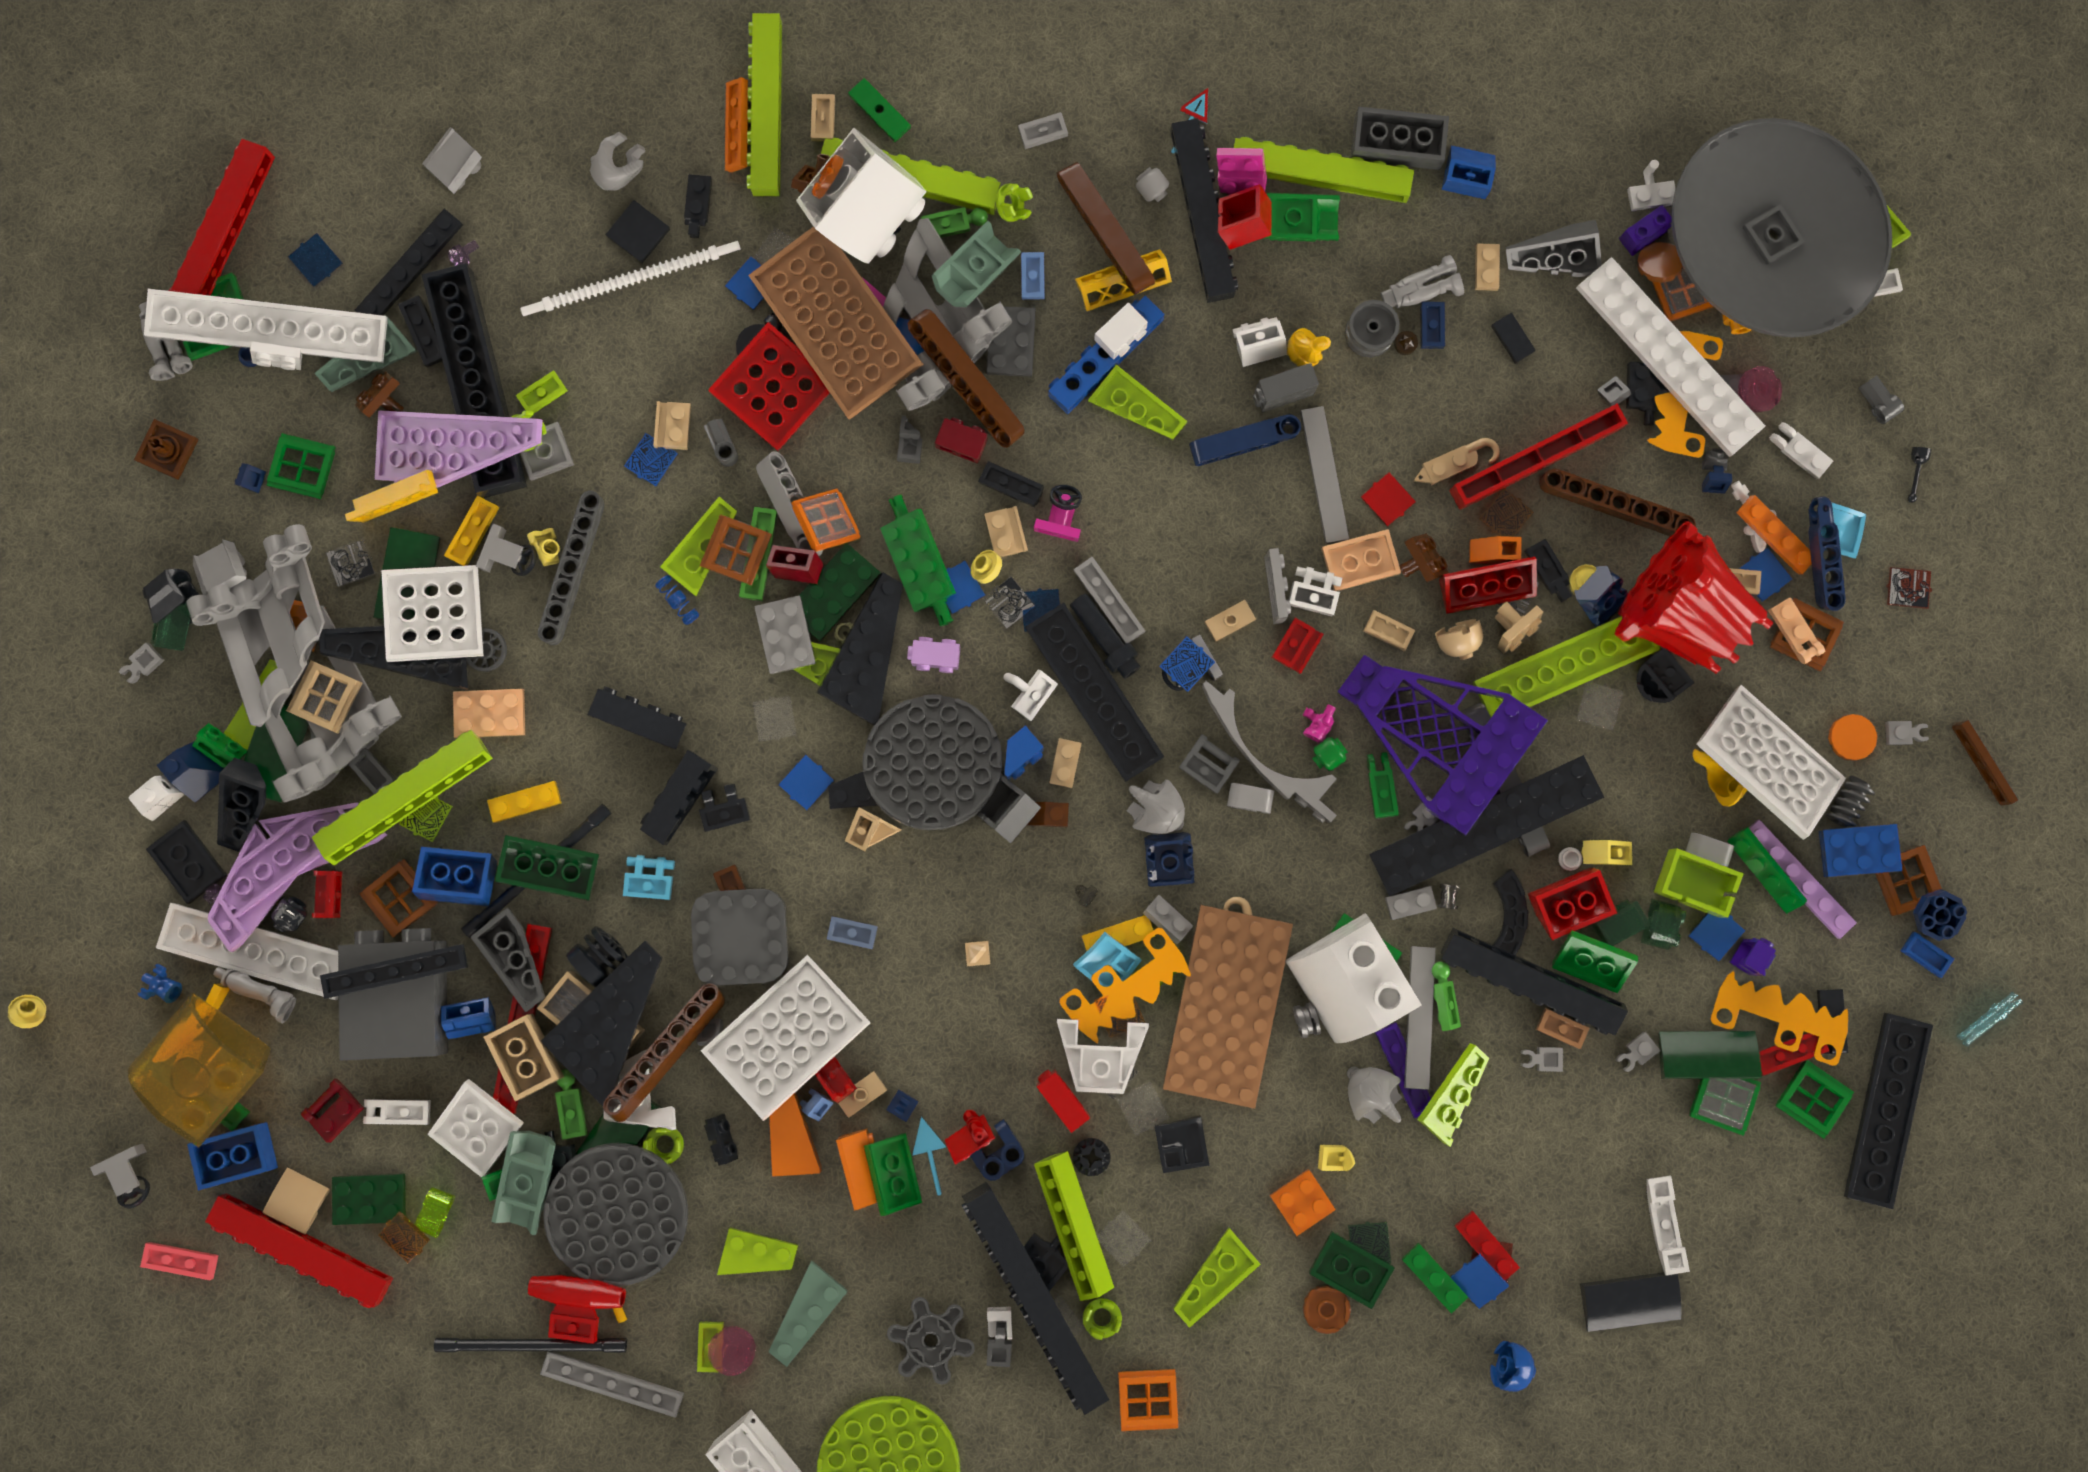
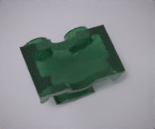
[1641,898,1686,950]

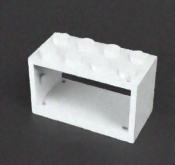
[705,1409,802,1472]

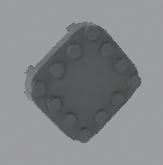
[691,888,789,985]

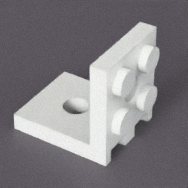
[250,341,303,370]

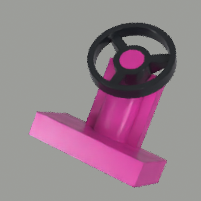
[1034,485,1082,542]

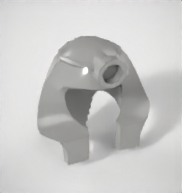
[590,132,646,191]
[1127,779,1185,834]
[1347,1067,1402,1124]

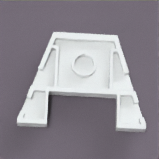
[1057,1019,1149,1094]
[603,1048,676,1130]

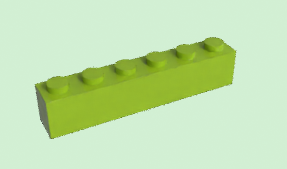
[1034,1151,1114,1301]

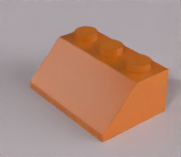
[836,1128,877,1211]

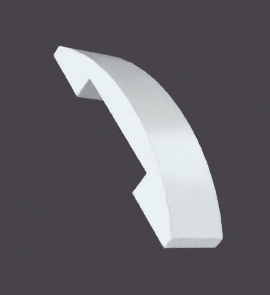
[1646,1175,1690,1275]

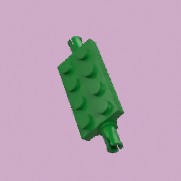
[880,495,956,627]

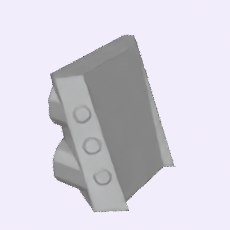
[422,127,482,194]
[193,539,247,595]

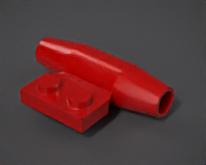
[528,1275,626,1344]

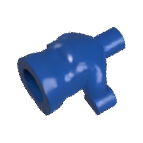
[138,964,182,1003]

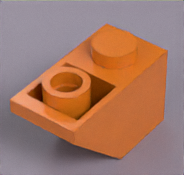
[1469,536,1522,564]

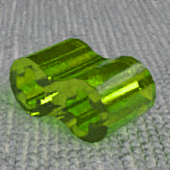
[414,1187,455,1238]

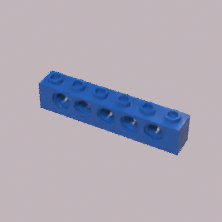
[1048,296,1165,415]

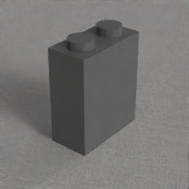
[1252,363,1319,413]

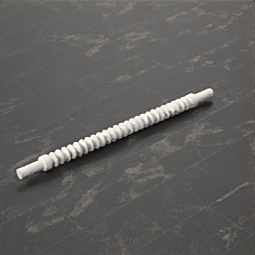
[520,241,741,316]

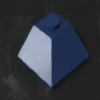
[156,742,224,803]

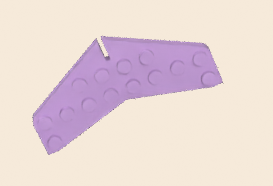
[208,803,387,952]

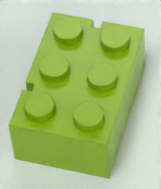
[1653,848,1744,918]

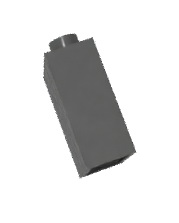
[338,928,448,1060]

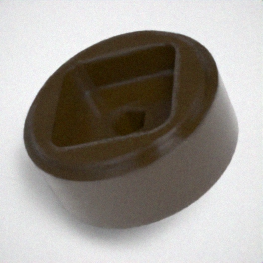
[1394,331,1418,355]

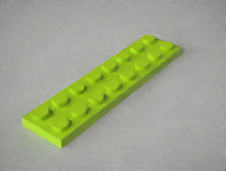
[1473,616,1661,718]

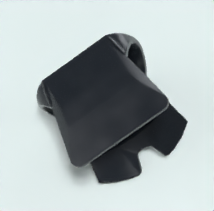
[142,569,200,627]

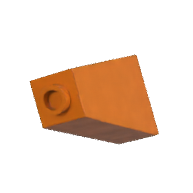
[769,1092,822,1176]

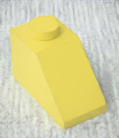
[1581,840,1632,865]

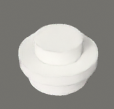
[1558,847,1582,871]

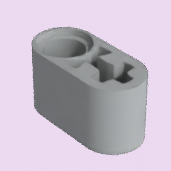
[1227,783,1274,814]
[1686,833,1734,867]

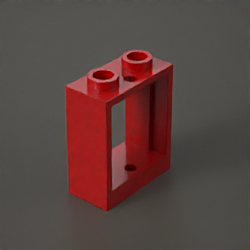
[1036,1069,1090,1133]

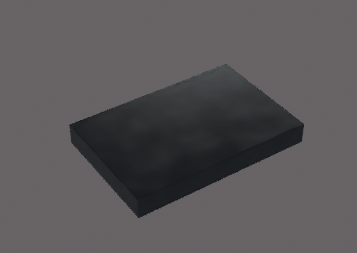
[146,820,227,904]

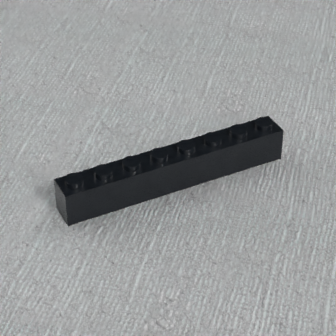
[1170,118,1238,303]
[1441,928,1628,1036]

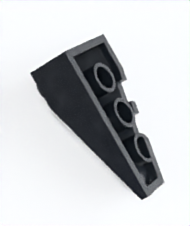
[217,758,266,852]

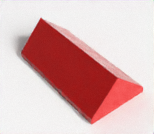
[1439,557,1537,614]

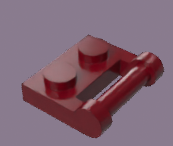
[300,1078,364,1143]

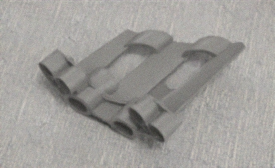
[883,218,1012,411]
[186,524,325,727]
[264,606,402,802]

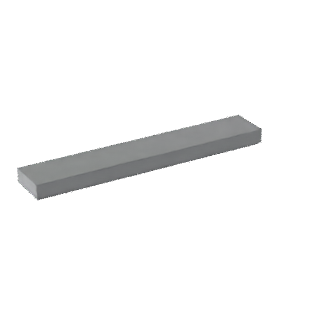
[1300,406,1349,544]
[1404,946,1436,1090]
[540,1351,684,1418]

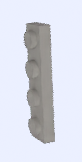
[1073,557,1145,644]

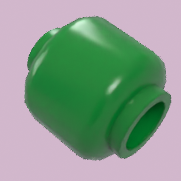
[1312,737,1348,771]

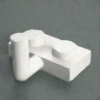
[1628,160,1675,211]
[1004,670,1058,721]

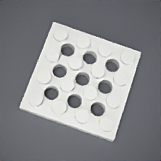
[382,565,484,662]

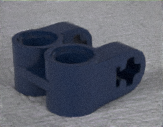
[970,1119,1024,1181]

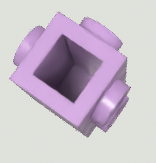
[907,637,960,673]

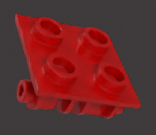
[944,1110,995,1165]

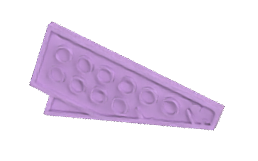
[375,411,543,488]

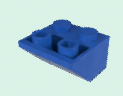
[1441,145,1496,199]
[1005,725,1044,780]

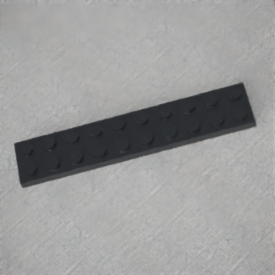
[1369,755,1604,897]

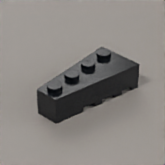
[587,686,686,750]
[640,750,718,846]

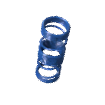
[655,575,699,625]

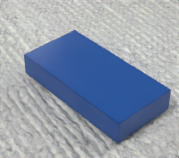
[1900,932,1954,978]

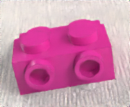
[1216,148,1267,195]

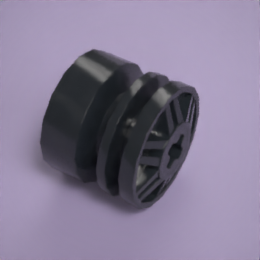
[566,926,628,987]

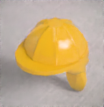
[1287,328,1331,367]
[1693,749,1748,807]

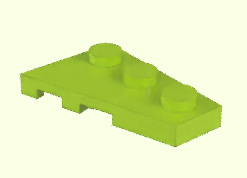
[793,642,840,686]
[717,1227,798,1275]

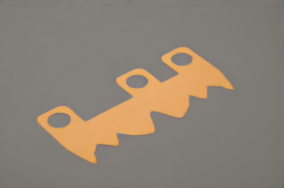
[1647,331,1723,458]
[1059,928,1191,1043]
[1711,971,1848,1066]

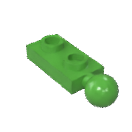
[921,207,988,238]
[1432,961,1461,1031]
[555,1069,588,1140]

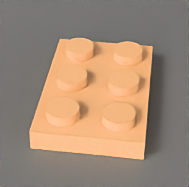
[1321,529,1401,591]
[453,689,525,738]

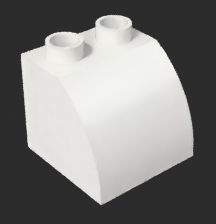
[796,128,927,264]
[1286,913,1422,1043]

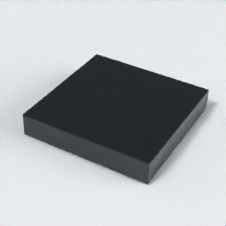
[605,200,670,264]

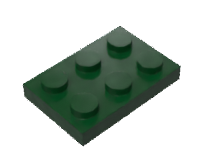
[332,1173,406,1225]
[1309,1230,1395,1309]

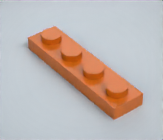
[725,77,748,172]
[1736,495,1812,574]

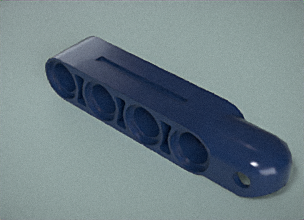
[1189,414,1301,466]
[1808,496,1846,611]

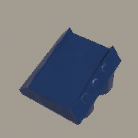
[1574,566,1628,628]
[1144,832,1195,887]

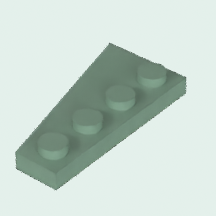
[314,315,417,392]
[769,1261,848,1367]

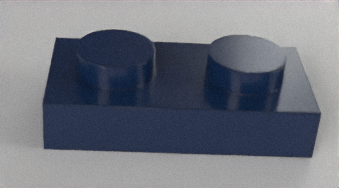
[1420,302,1445,349]

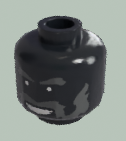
[271,896,307,932]

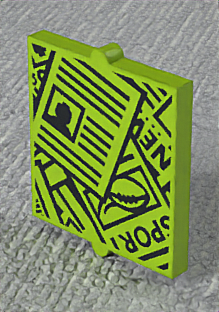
[399,796,453,842]

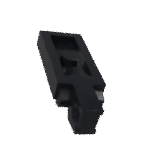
[684,174,712,238]
[1524,539,1572,603]

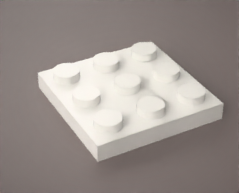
[427,1079,524,1177]

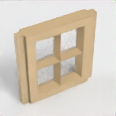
[286,661,362,733]

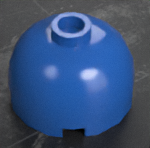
[1490,1341,1536,1392]

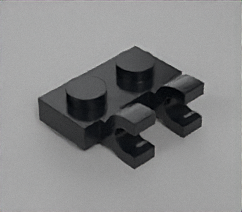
[699,784,751,832]

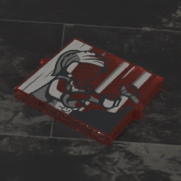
[1886,567,1932,609]

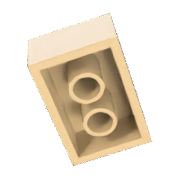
[484,1014,564,1101]

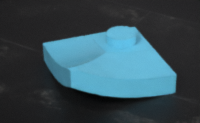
[1809,502,1866,559]
[1073,932,1142,987]

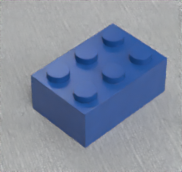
[1819,824,1902,877]
[412,847,497,906]
[187,1122,278,1191]

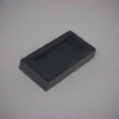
[1491,312,1536,364]

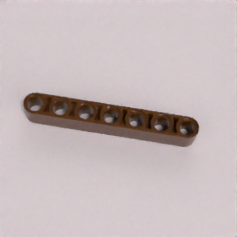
[1056,162,1155,295]
[908,309,1025,448]
[1539,468,1696,536]
[603,983,725,1122]

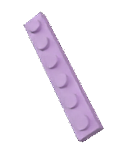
[1749,820,1857,939]

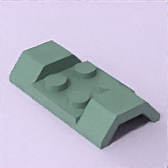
[932,221,1021,308]
[491,1131,556,1235]

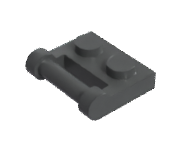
[1179,734,1240,794]

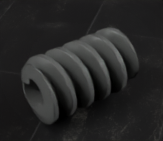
[1826,775,1875,827]

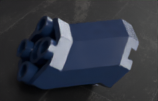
[1913,889,1967,941]

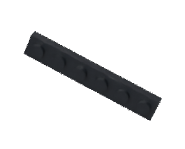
[355,208,463,316]
[320,944,468,999]

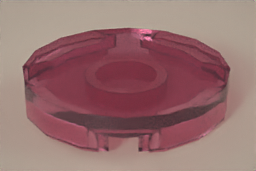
[1738,366,1782,413]
[708,1326,756,1376]

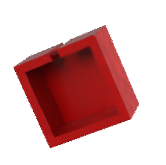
[1218,184,1272,250]

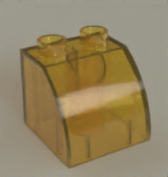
[128,993,271,1148]

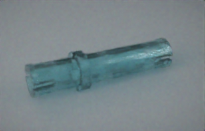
[1957,992,2023,1047]

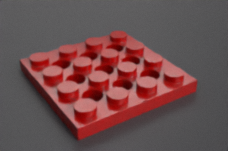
[708,322,830,452]

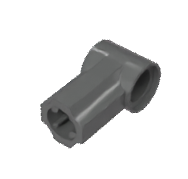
[1859,376,1904,424]
[704,419,738,467]

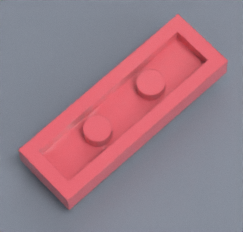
[140,1242,219,1280]

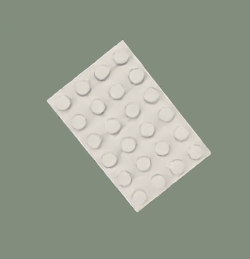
[1697,685,1846,840]
[701,955,870,1121]

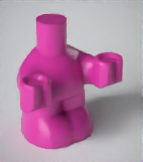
[1303,704,1336,743]

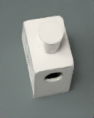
[129,775,185,821]

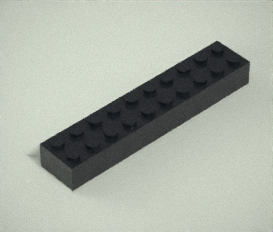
[422,263,527,499]
[961,1182,1110,1415]

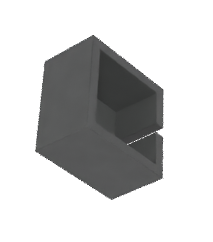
[976,775,1041,843]

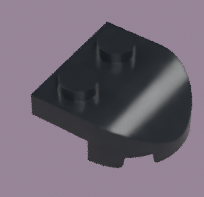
[1637,648,1695,703]

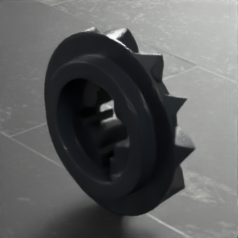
[1073,1138,1110,1176]

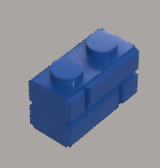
[441,997,496,1039]

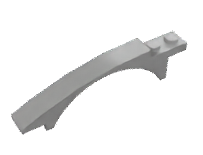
[1201,681,1337,823]

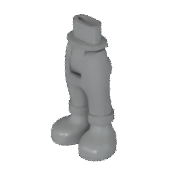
[1381,255,1464,308]
[139,302,193,381]
[213,967,296,1024]

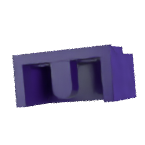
[1619,205,1672,256]
[1729,938,1776,976]

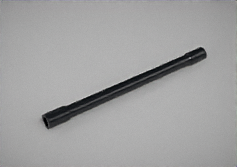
[461,803,612,939]
[434,1338,627,1353]

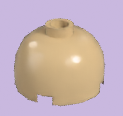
[1435,619,1483,660]

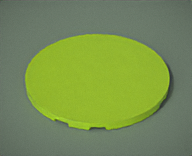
[817,1396,960,1472]

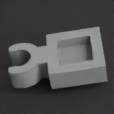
[119,643,165,684]
[1885,721,1929,745]
[1404,796,1439,832]
[1615,1032,1660,1072]
[1521,1047,1563,1072]

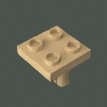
[1495,602,1543,654]

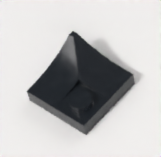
[1155,1115,1210,1173]

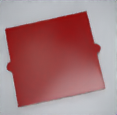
[1361,472,1416,527]

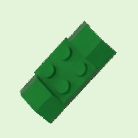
[1263,193,1340,242]

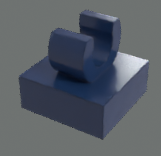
[235,463,266,493]
[1702,465,1732,494]
[886,1089,919,1122]

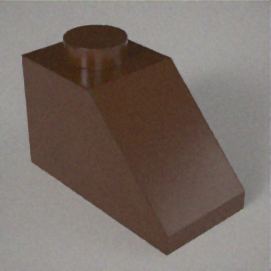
[1026,802,1069,828]

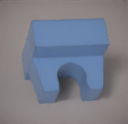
[800,1088,833,1121]

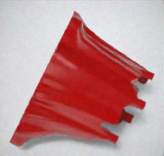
[1615,521,1773,674]

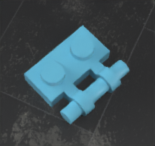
[623,855,675,900]

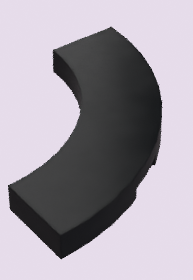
[1492,869,1528,955]

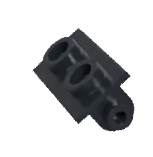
[704,1113,738,1166]

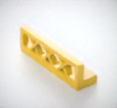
[1075,249,1172,311]
[345,470,438,522]

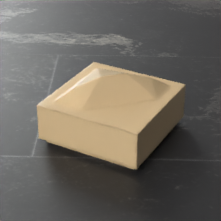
[965,941,990,966]

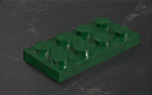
[799,543,881,642]

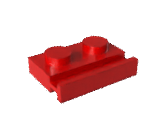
[1271,617,1324,674]

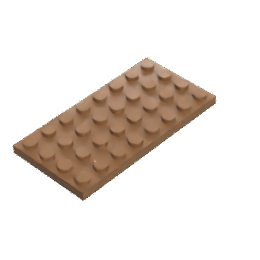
[748,226,924,420]
[1163,905,1293,1109]

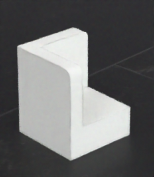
[987,1307,1012,1340]

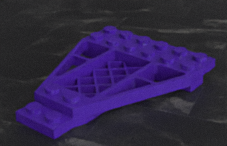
[1338,655,1548,836]

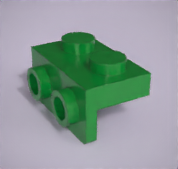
[192,723,247,768]

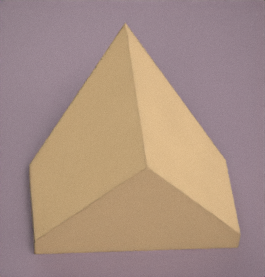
[845,807,901,851]

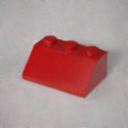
[1528,867,1617,940]

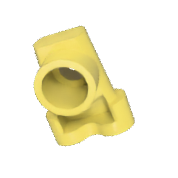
[527,528,560,566]

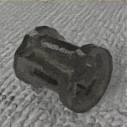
[1437,884,1461,910]

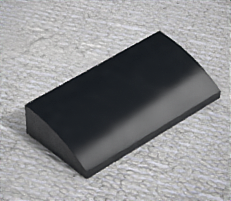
[1580,1272,1681,1332]

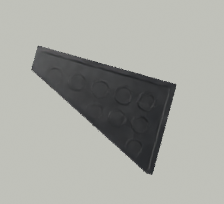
[541,941,663,1106]

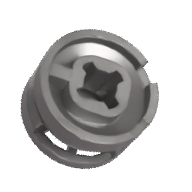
[1293,1002,1321,1039]

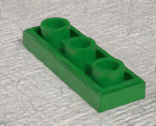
[848,78,911,143]

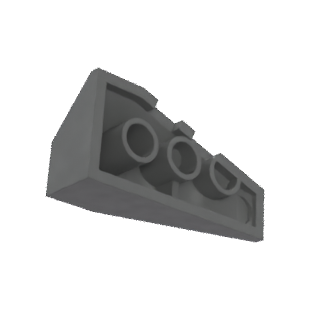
[1506,220,1602,277]
[471,908,546,1012]

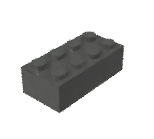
[1350,107,1449,170]

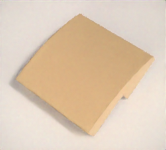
[263,1167,330,1235]

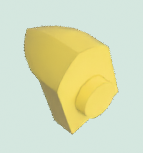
[1318,1145,1355,1171]

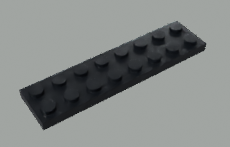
[1025,603,1164,782]
[1844,1013,1933,1209]

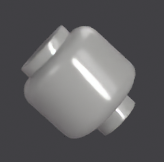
[1136,167,1169,202]

